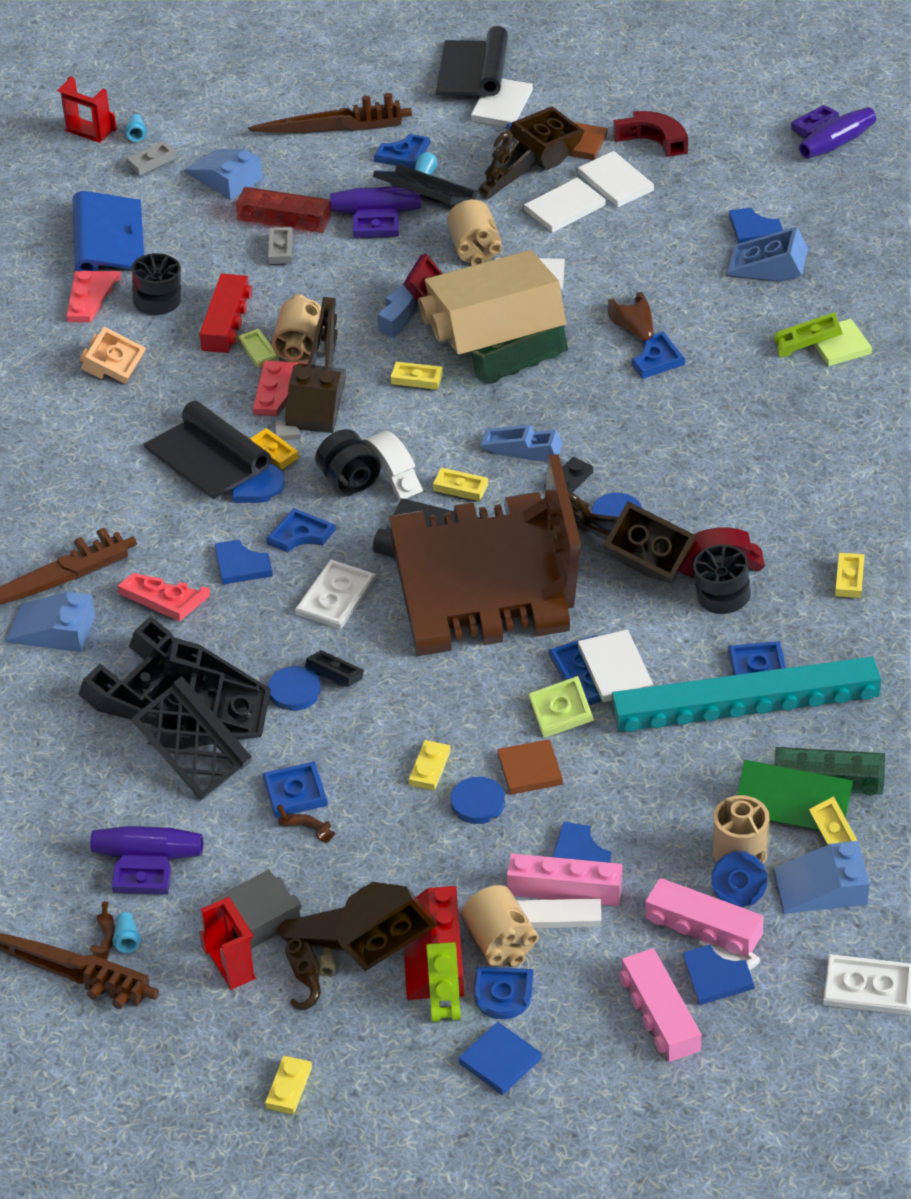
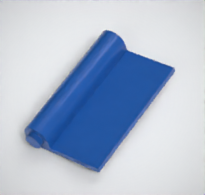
[72,191,144,271]

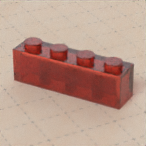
[236,186,331,233]

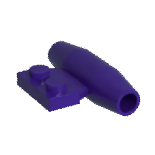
[791,105,877,159]
[330,186,421,238]
[90,826,204,894]

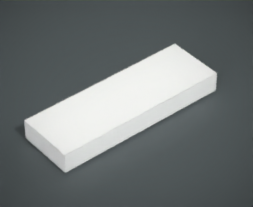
[517,898,601,928]

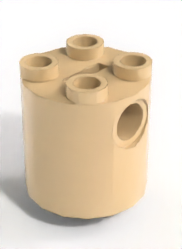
[447,199,502,266]
[272,294,324,363]
[712,795,770,864]
[461,885,539,966]

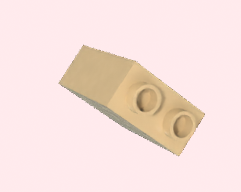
[418,250,566,355]

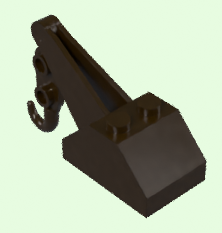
[478,106,585,199]
[285,297,346,433]
[568,491,696,583]
[278,882,437,1010]

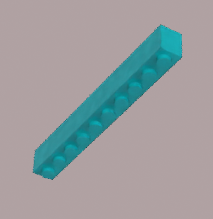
[612,656,881,732]

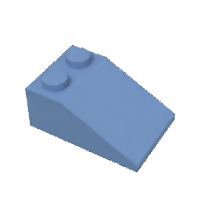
[185,149,263,200]
[727,227,808,281]
[7,592,95,652]
[774,841,870,914]

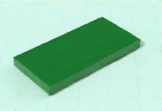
[737,760,853,831]

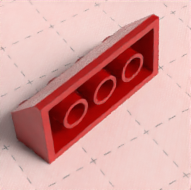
[404,886,464,1000]

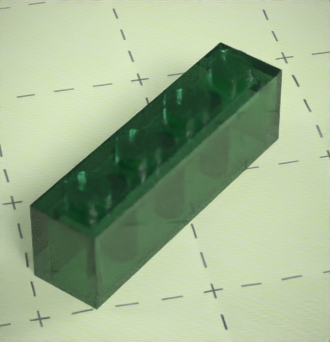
[471,325,568,384]
[774,747,885,796]

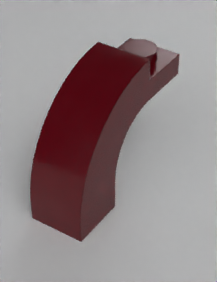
[613,111,688,157]
[679,527,765,578]

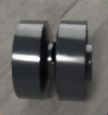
[132,253,181,314]
[315,429,381,496]
[693,544,751,614]

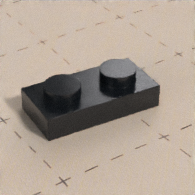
[544,457,593,493]
[305,650,364,687]

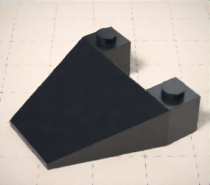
[78,615,187,724]
[147,638,271,749]

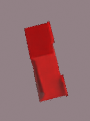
[57,76,117,143]
[199,897,256,990]

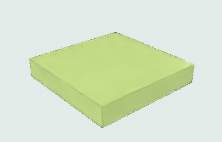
[813,319,872,366]
[528,676,594,738]

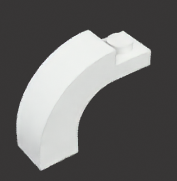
[363,431,423,502]

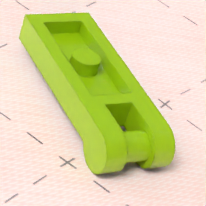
[773,312,843,357]
[427,942,461,1022]

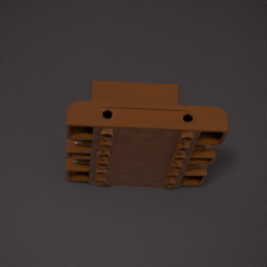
[388,454,581,656]

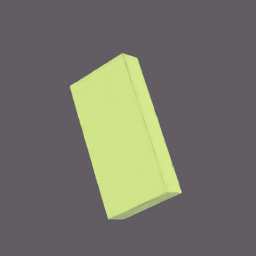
[238,329,280,369]

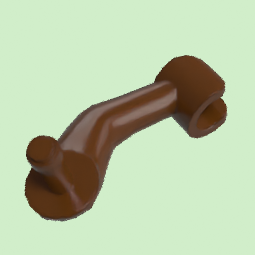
[277,805,336,843]
[90,901,115,960]

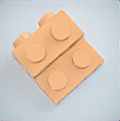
[80,327,146,384]

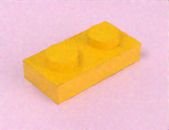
[250,428,299,470]

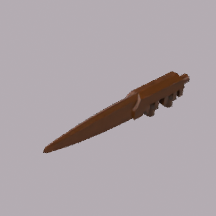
[248,93,412,133]
[0,528,137,604]
[0,933,159,1009]

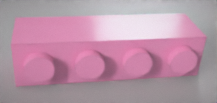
[507,853,622,906]
[645,878,763,957]
[619,948,702,1062]

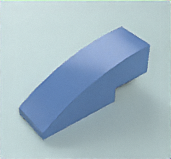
[378,285,418,338]
[480,424,563,461]

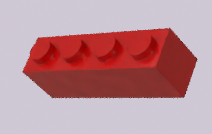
[199,273,252,353]

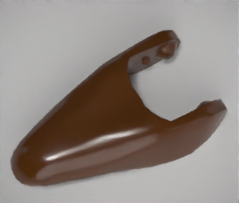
[608,292,653,340]

